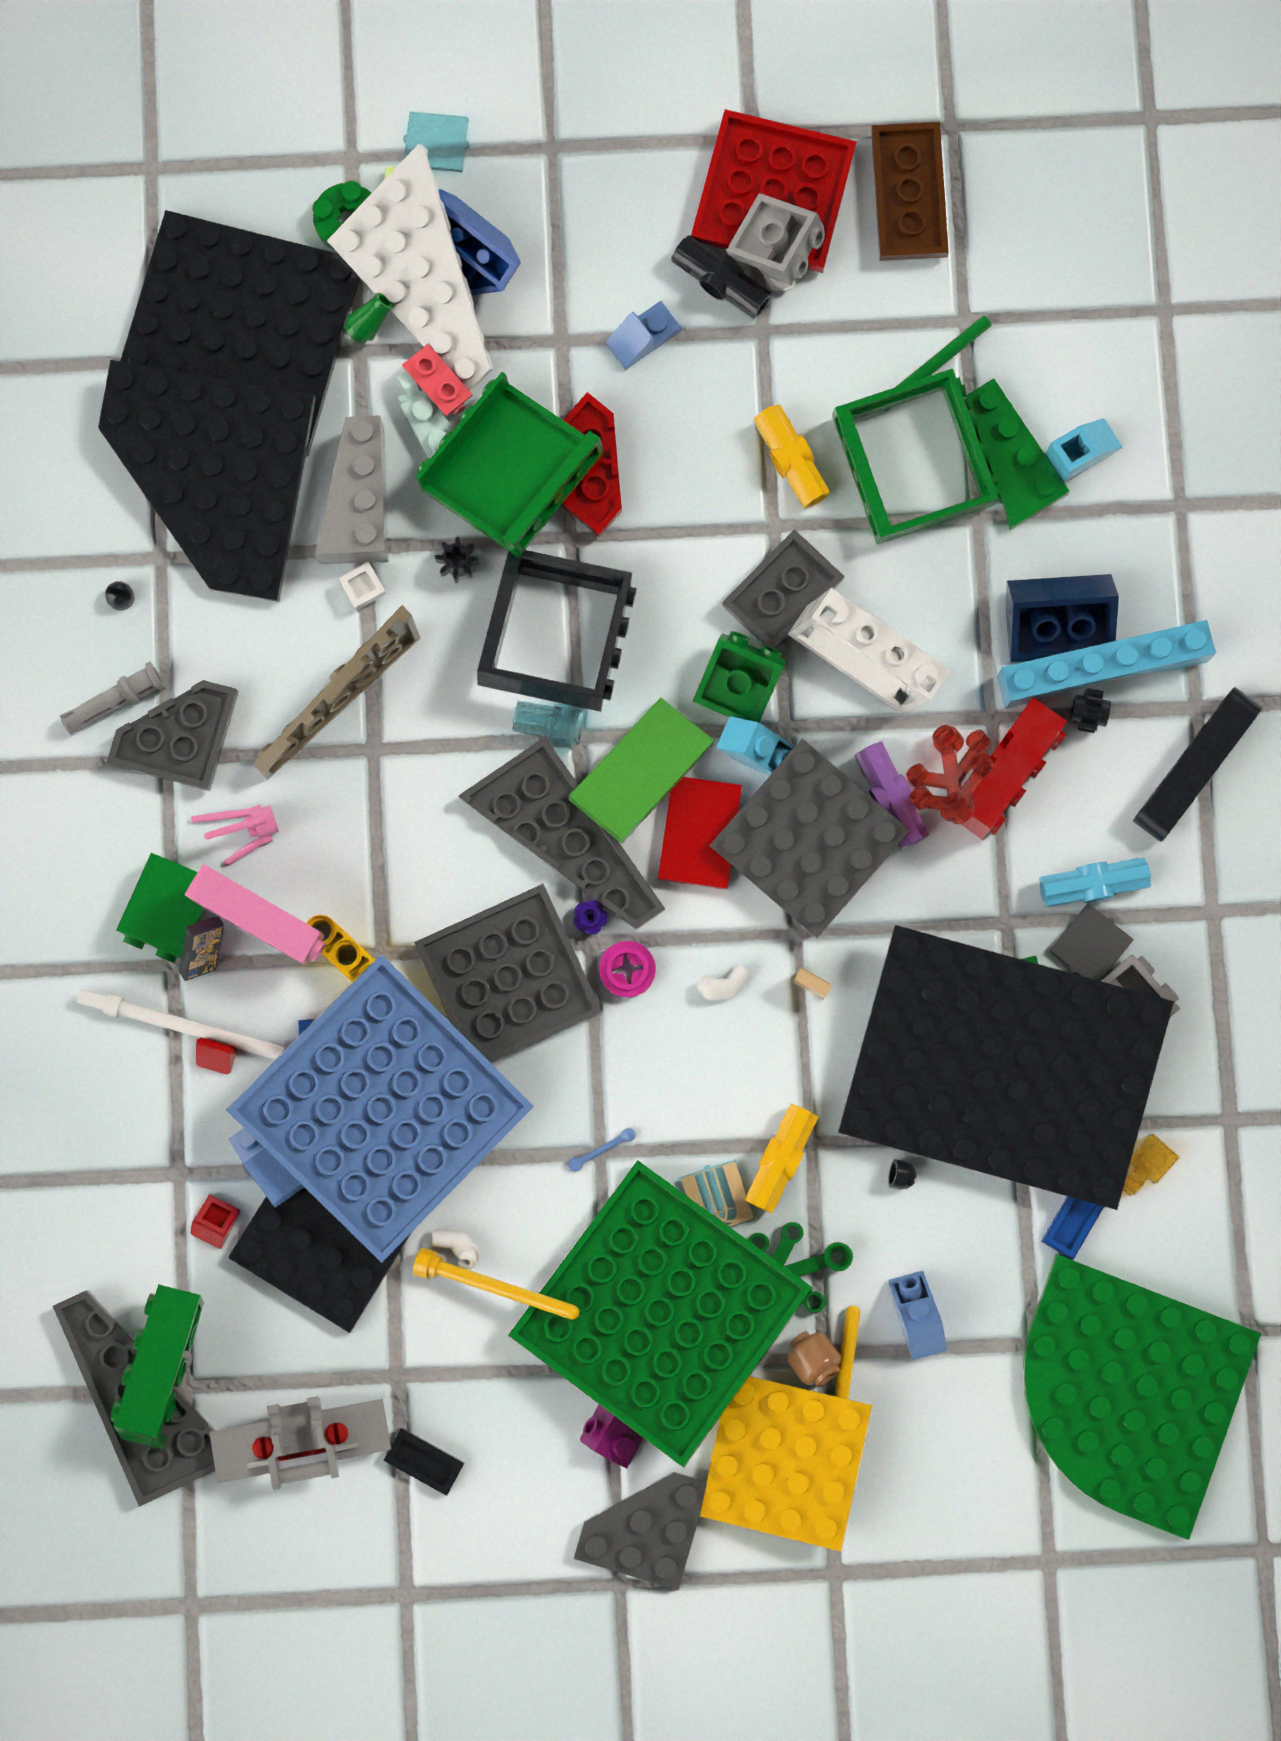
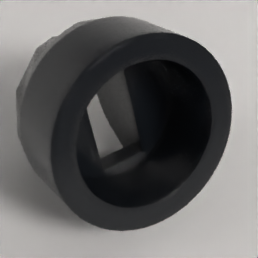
[105,581,135,611]
[888,1159,917,1190]

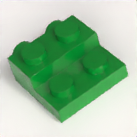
[692,631,786,723]

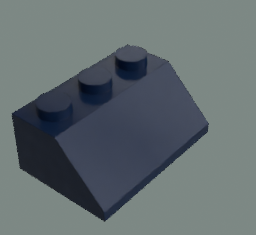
[1006,574,1119,662]

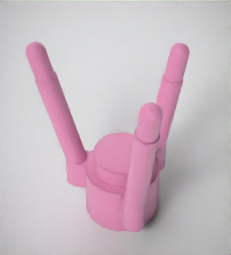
[191,805,279,866]

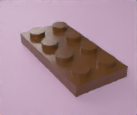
[871,122,949,261]

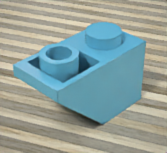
[1045,418,1123,483]
[716,716,795,776]

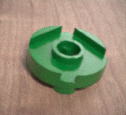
[312,181,372,250]

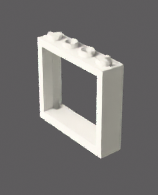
[788,587,951,714]

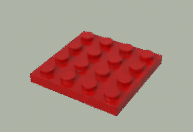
[691,109,857,273]

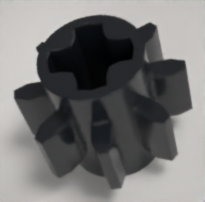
[435,537,479,583]
[1070,688,1111,733]

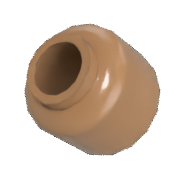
[787,1331,841,1387]

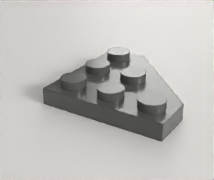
[107,680,239,791]
[574,1472,707,1590]

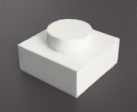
[338,562,386,611]

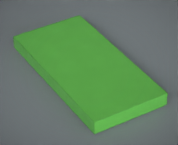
[569,697,714,844]

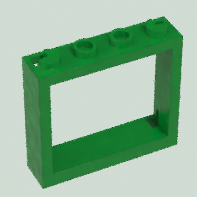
[832,368,1000,544]

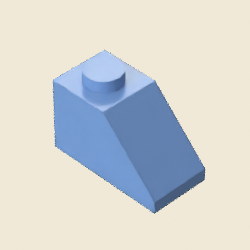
[228,1128,304,1208]

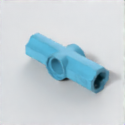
[1039,857,1151,907]

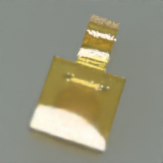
[1123,1133,1180,1196]

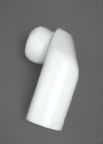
[698,964,751,1001]

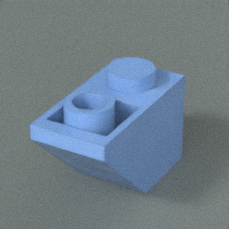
[889,1271,947,1360]

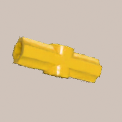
[753,404,830,509]
[744,1103,819,1214]

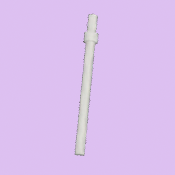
[77,989,286,1059]

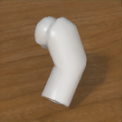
[432,1229,479,1269]

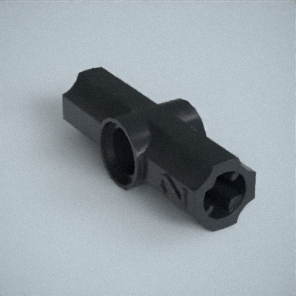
[671,235,772,319]

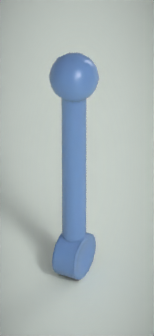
[568,1128,636,1171]

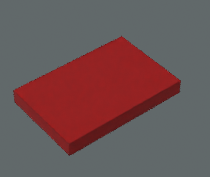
[658,777,742,890]

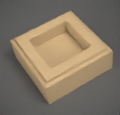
[793,968,831,1000]

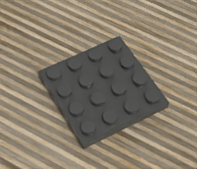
[710,739,910,938]
[414,883,602,1064]

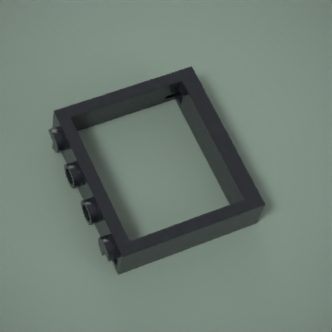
[477,550,637,712]

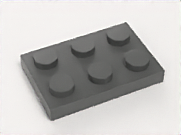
[722,529,845,649]

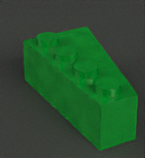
[110,1284,204,1450]

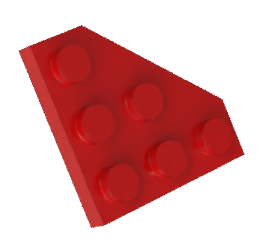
[561,392,622,537]

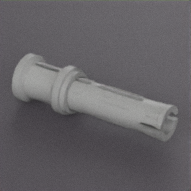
[60,661,166,735]

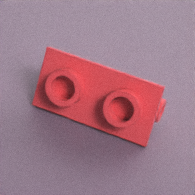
[402,344,473,417]

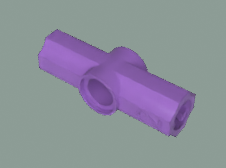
[854,741,929,850]

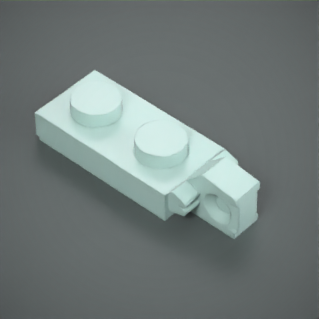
[397,371,452,458]

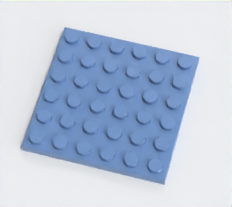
[226,954,534,1263]

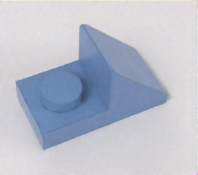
[605,301,681,370]

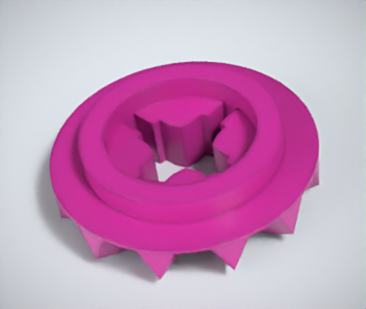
[599,941,656,998]

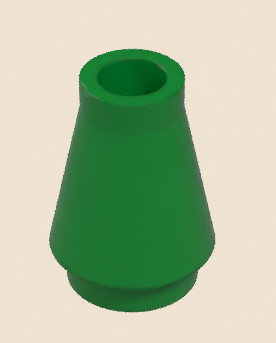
[344,293,393,344]

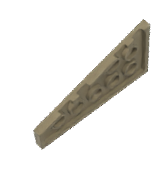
[253,605,421,780]

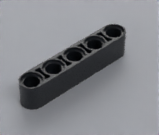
[1133,686,1263,842]

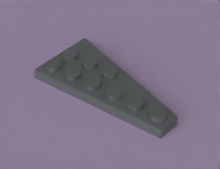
[458,737,665,930]
[53,1290,216,1506]

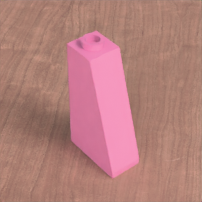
[185,864,325,967]

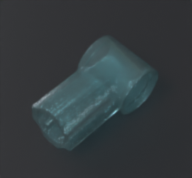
[512,700,585,746]

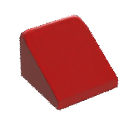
[196,1038,237,1075]
[190,1194,241,1249]

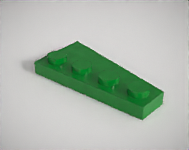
[964,378,1070,531]

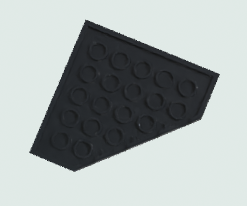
[98,360,316,602]

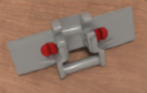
[209,1396,391,1490]

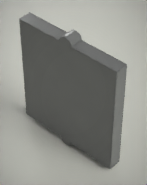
[1049,903,1134,981]

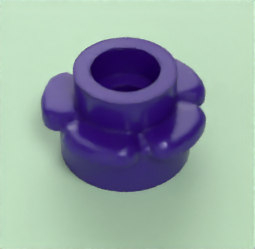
[573,900,608,935]

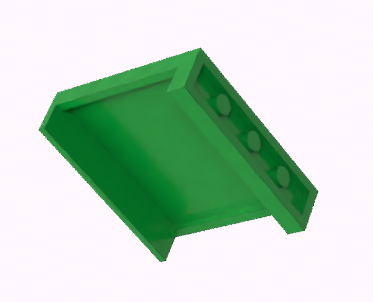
[415,372,604,558]

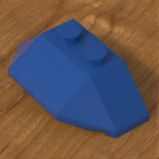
[438,189,521,295]

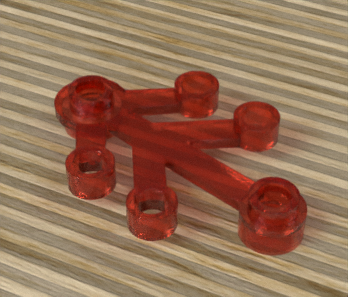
[906,725,994,824]

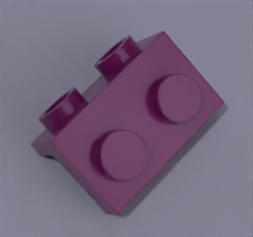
[580,1405,644,1469]

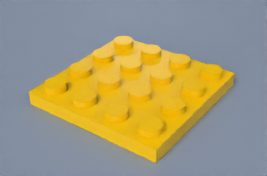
[700,1376,873,1552]

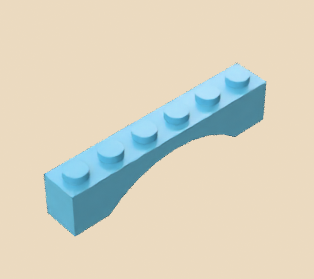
[997,620,1216,709]

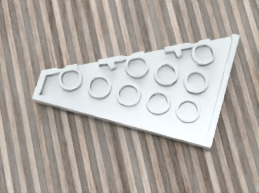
[327,144,493,392]

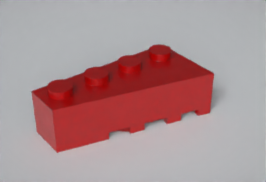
[948,697,1068,840]

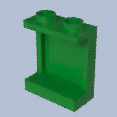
[116,853,205,964]

